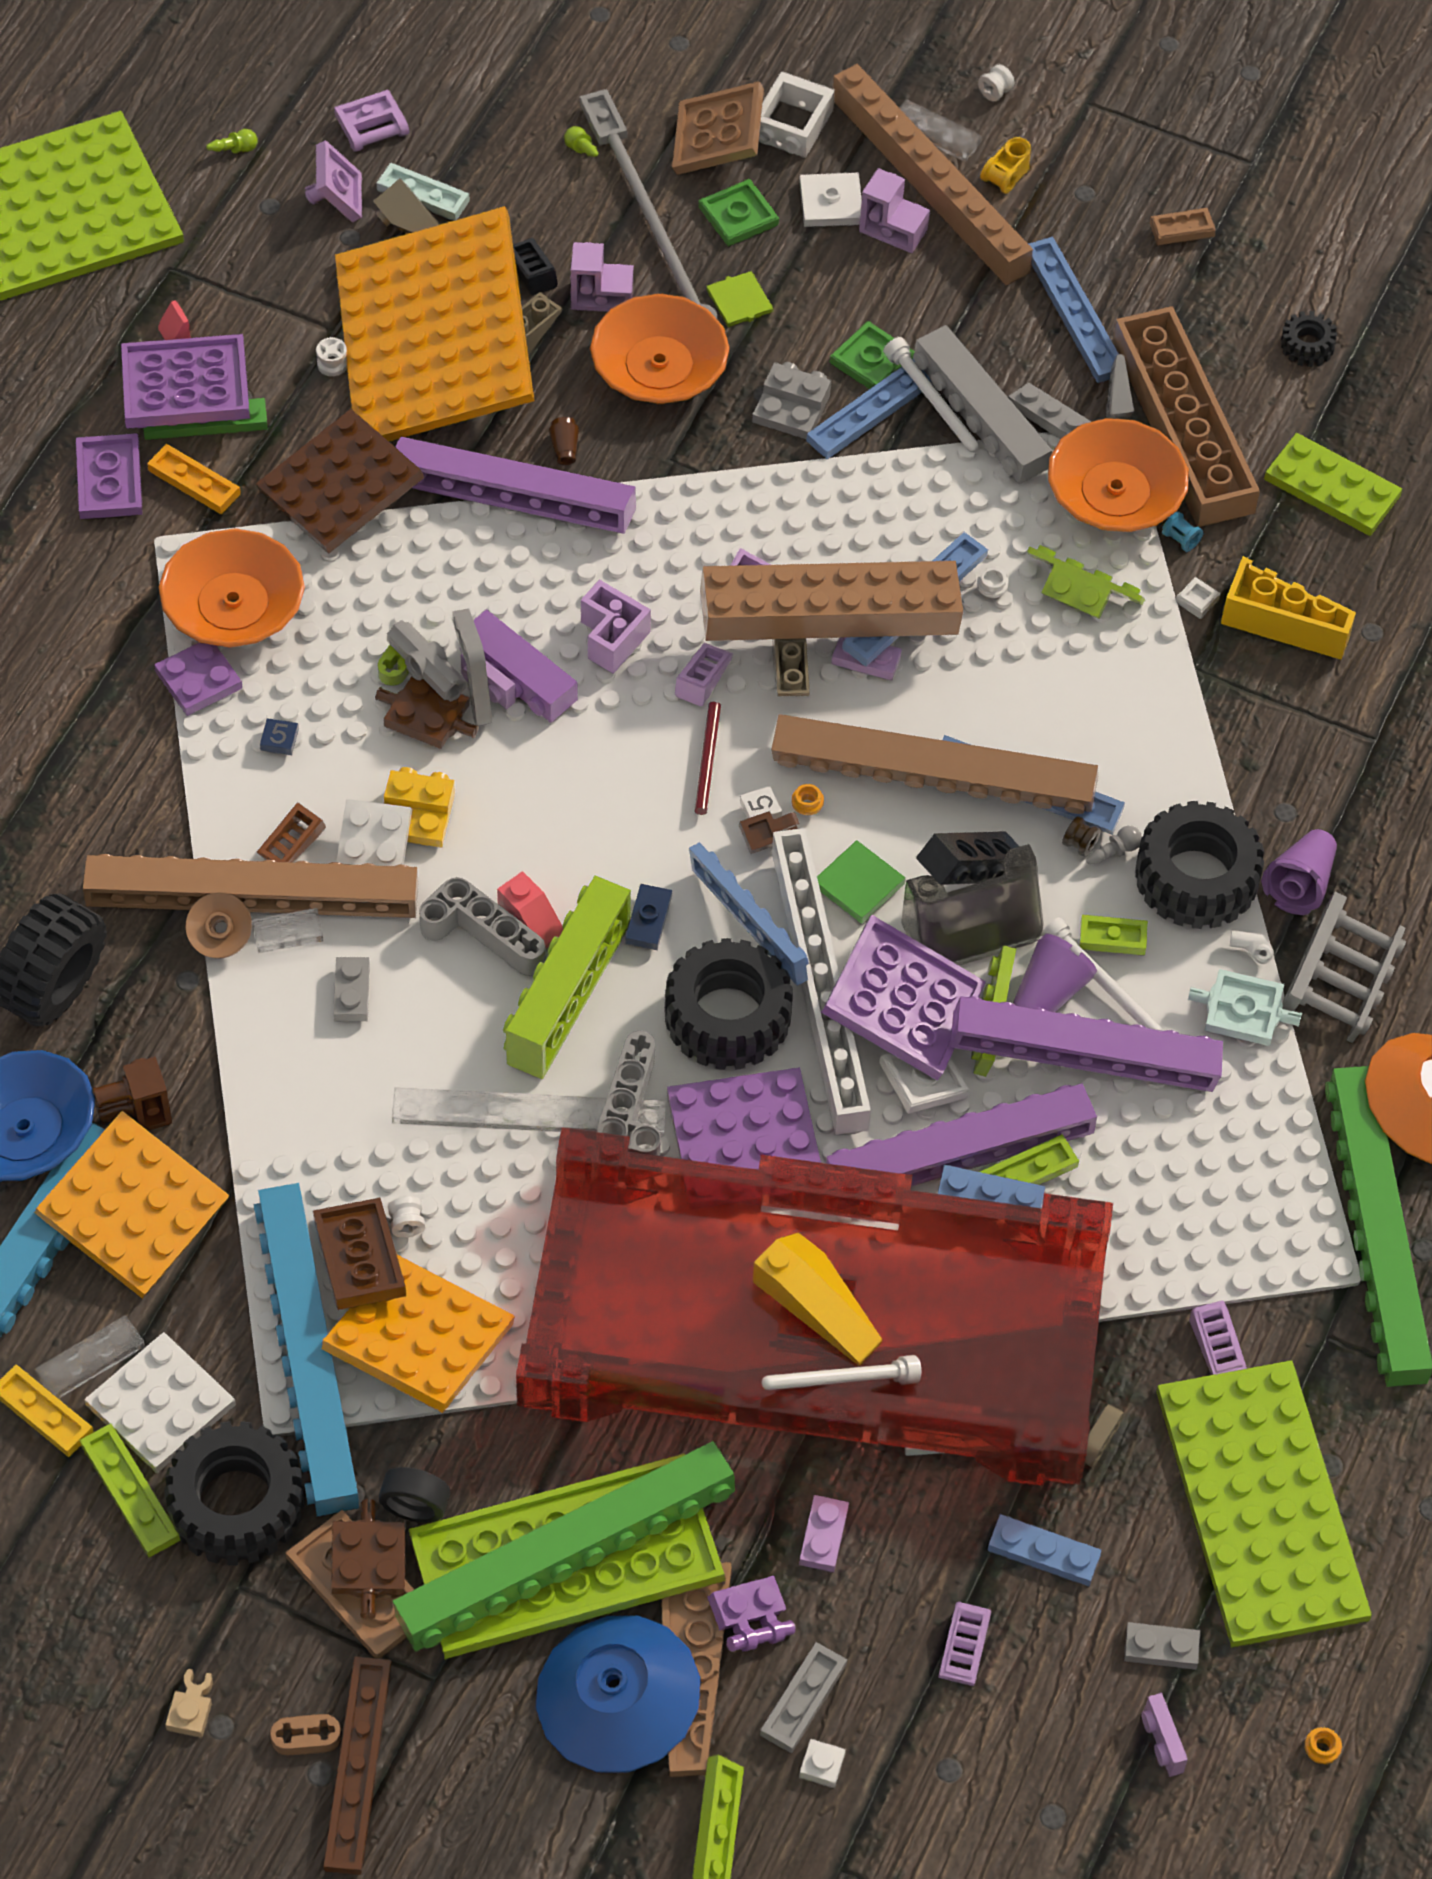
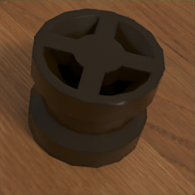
[1062,816,1101,857]

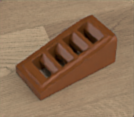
[257,802,326,862]

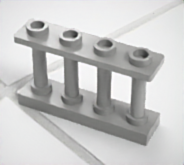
[1282,892,1406,1043]

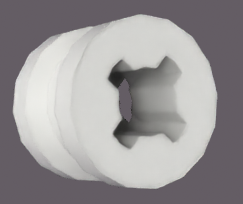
[978,64,1015,101]
[316,337,347,376]
[388,1196,425,1237]

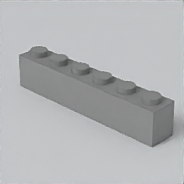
[913,325,1053,484]

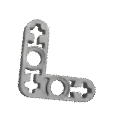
[452,608,492,726]

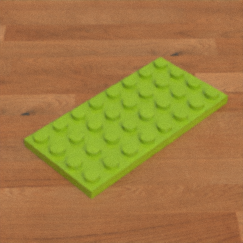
[1156,1360,1372,1648]
[409,1454,725,1659]

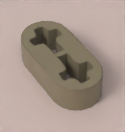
[1077,1404,1125,1468]

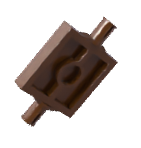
[375,676,479,749]
[331,1499,405,1619]

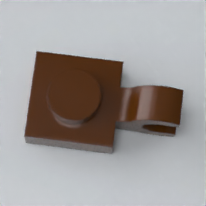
[739,811,800,854]

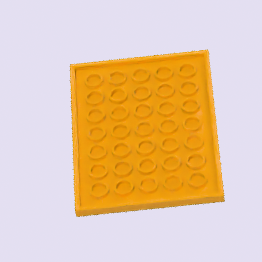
[335,206,534,441]

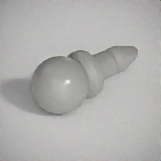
[1086,826,1142,864]

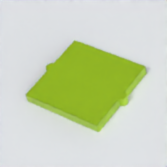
[706,271,773,327]

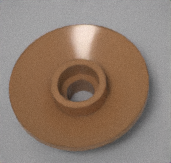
[186,892,252,959]

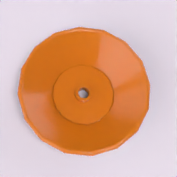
[590,294,730,404]
[1048,418,1189,532]
[158,528,305,648]
[1365,1033,1432,1164]

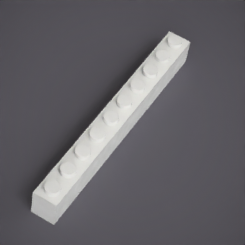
[772,828,871,1135]

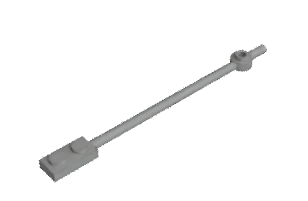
[580,89,717,319]

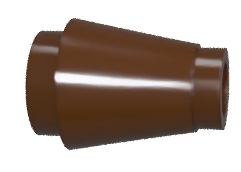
[549,417,579,465]

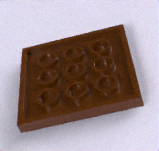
[256,409,425,554]

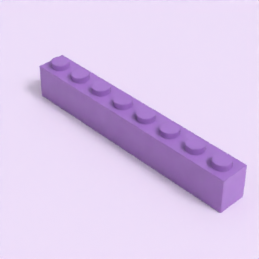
[396,437,636,534]
[950,996,1223,1092]
[825,1083,1097,1207]

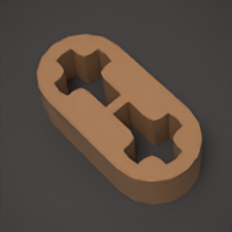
[270,1714,341,1755]

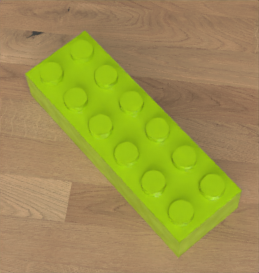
[503,875,631,1080]

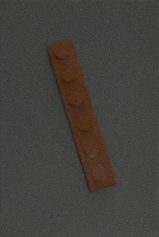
[324,1657,391,1875]

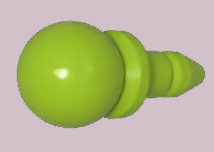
[564,126,598,157]
[206,129,258,153]

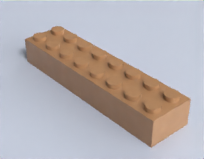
[1112,306,1260,527]
[700,561,963,641]

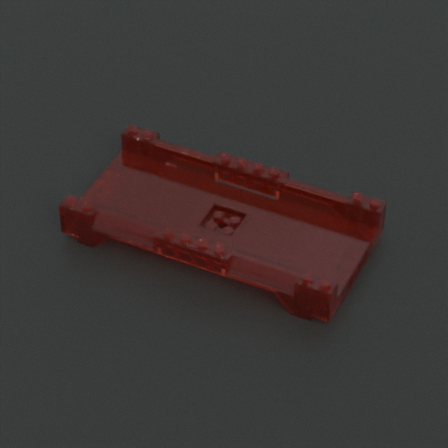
[516,1127,1113,1486]

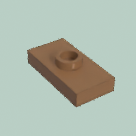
[1150,208,1216,245]

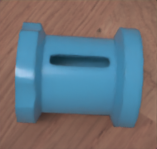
[1162,511,1203,552]

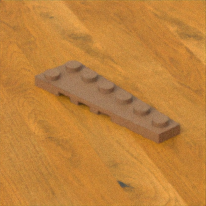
[662,1562,732,1777]

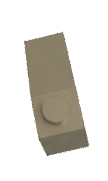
[373,178,440,234]

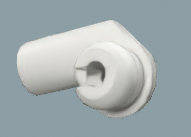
[1229,930,1274,964]

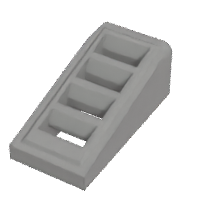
[1106,354,1134,420]

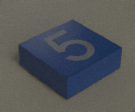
[260,718,299,755]

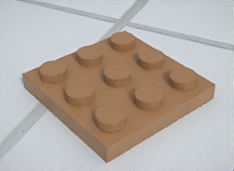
[672,82,764,175]

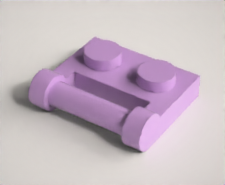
[334,90,409,152]

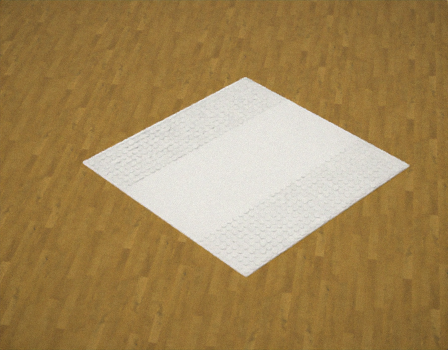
[154,432,1361,1438]

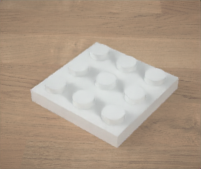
[85,1332,236,1473]

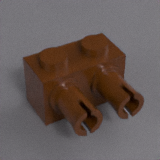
[93,1056,173,1131]

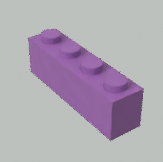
[460,609,578,723]

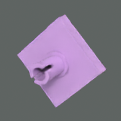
[305,140,362,222]

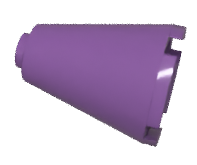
[1261,829,1337,915]
[1013,933,1097,1012]

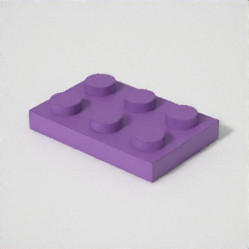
[76,433,143,519]

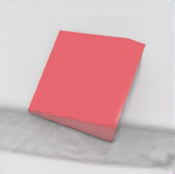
[158,301,191,340]

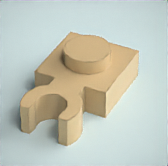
[166,1669,213,1738]

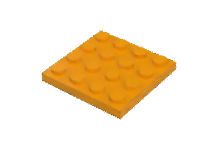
[34,1111,230,1299]
[322,1255,515,1413]

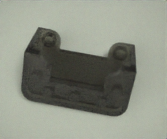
[901,844,1044,965]

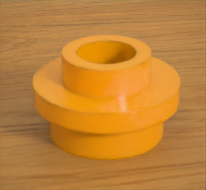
[791,784,824,815]
[1305,1727,1342,1764]

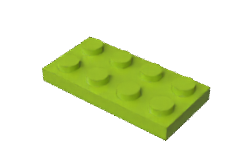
[1264,432,1402,536]

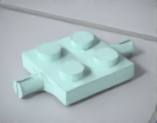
[1188,969,1302,1046]

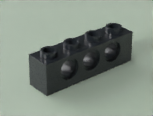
[916,831,1030,885]

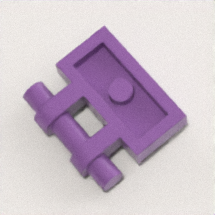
[708,1576,795,1652]

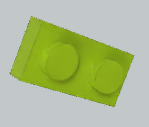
[1079,915,1148,955]

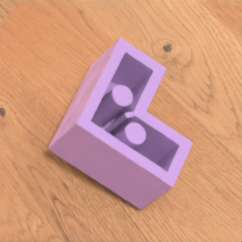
[859,168,930,253]
[571,242,633,311]
[581,579,651,674]

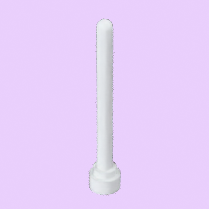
[883,337,978,451]
[1041,917,1162,1031]
[761,1355,921,1390]

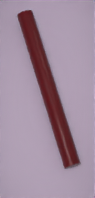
[694,702,721,815]

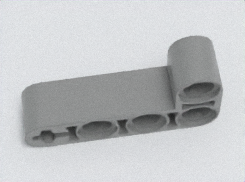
[419,877,546,976]
[597,1031,661,1168]

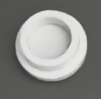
[977,567,1009,598]

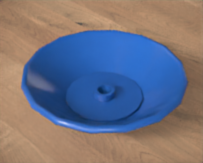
[0,1050,96,1181]
[536,1616,701,1772]

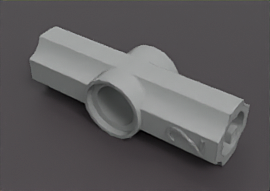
[386,620,467,702]

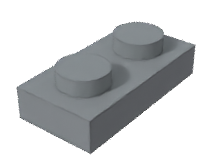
[333,957,370,1021]
[1124,1622,1200,1670]

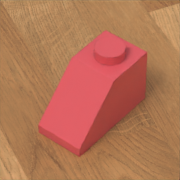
[497,871,563,949]

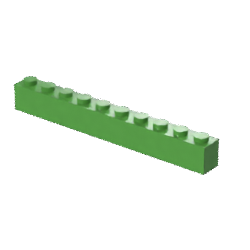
[1325,1066,1432,1387]
[393,1441,735,1652]

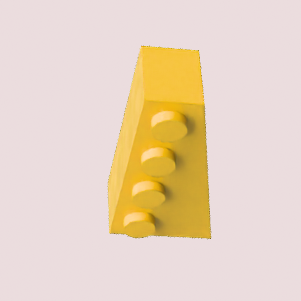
[1221,556,1356,660]

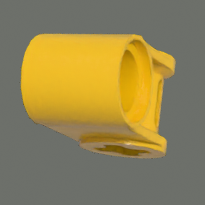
[980,137,1031,194]

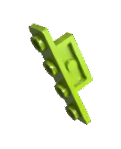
[1027,545,1145,619]

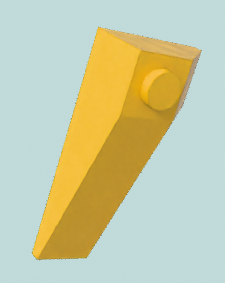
[752,1233,882,1366]

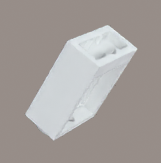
[759,72,835,158]

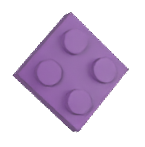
[154,642,243,716]

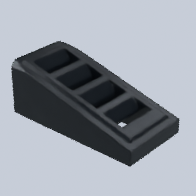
[513,238,558,296]

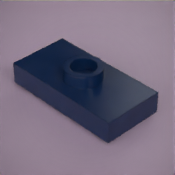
[625,884,672,951]

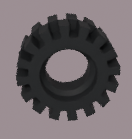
[1281,311,1337,367]

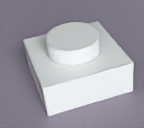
[799,1739,846,1788]

